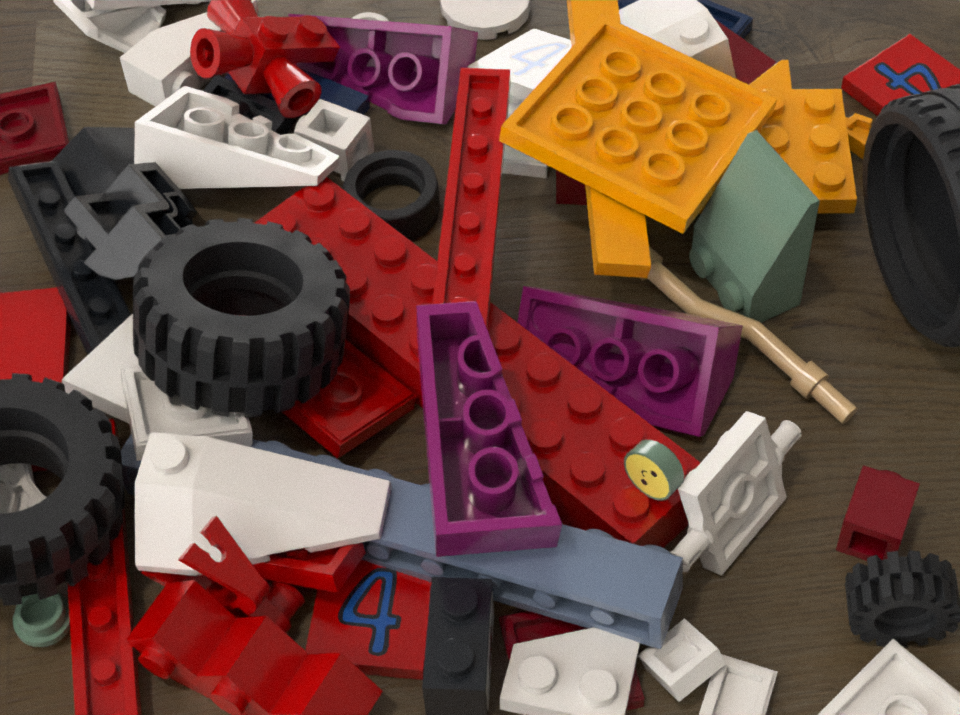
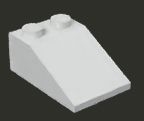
[619,0,736,78]

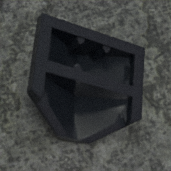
[52,127,135,196]

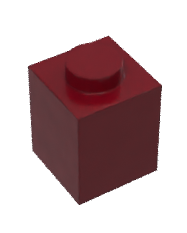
[836,465,920,561]

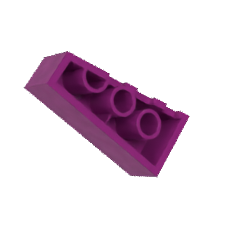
[416,301,562,557]

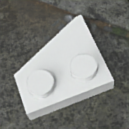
[500,627,640,715]

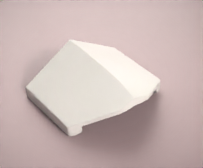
[53,0,166,53]

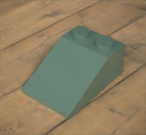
[689,130,820,323]

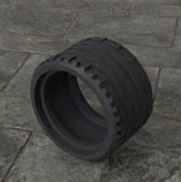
[862,84,960,348]

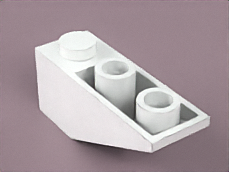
[120,0,259,107]

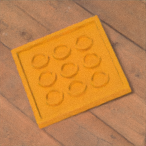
[499,14,778,234]

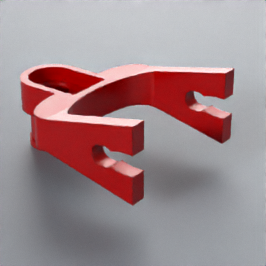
[141,516,305,634]

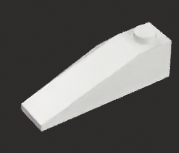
[134,86,340,189]
[135,432,392,576]

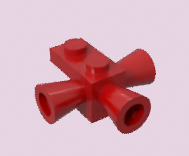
[190,0,340,118]

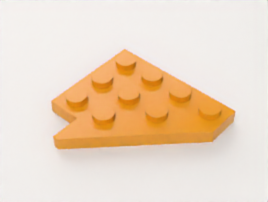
[698,60,857,214]

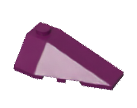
[288,14,478,124]
[517,286,743,437]

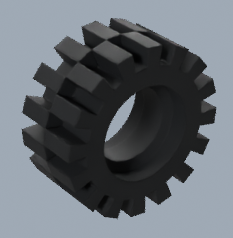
[845,550,960,648]

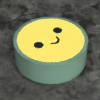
[624,440,684,501]

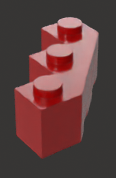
[126,580,383,715]

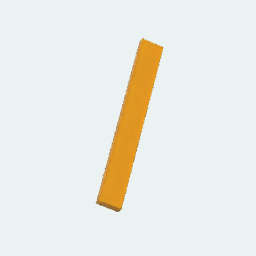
[567,0,651,278]

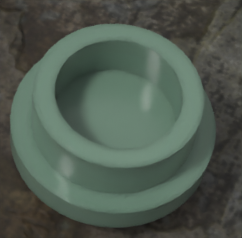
[13,592,70,647]

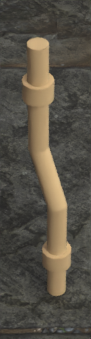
[640,246,858,424]

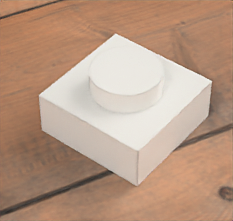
[638,618,726,702]

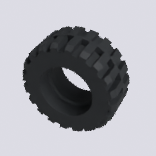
[133,218,350,417]
[0,373,125,606]

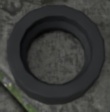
[343,150,440,241]

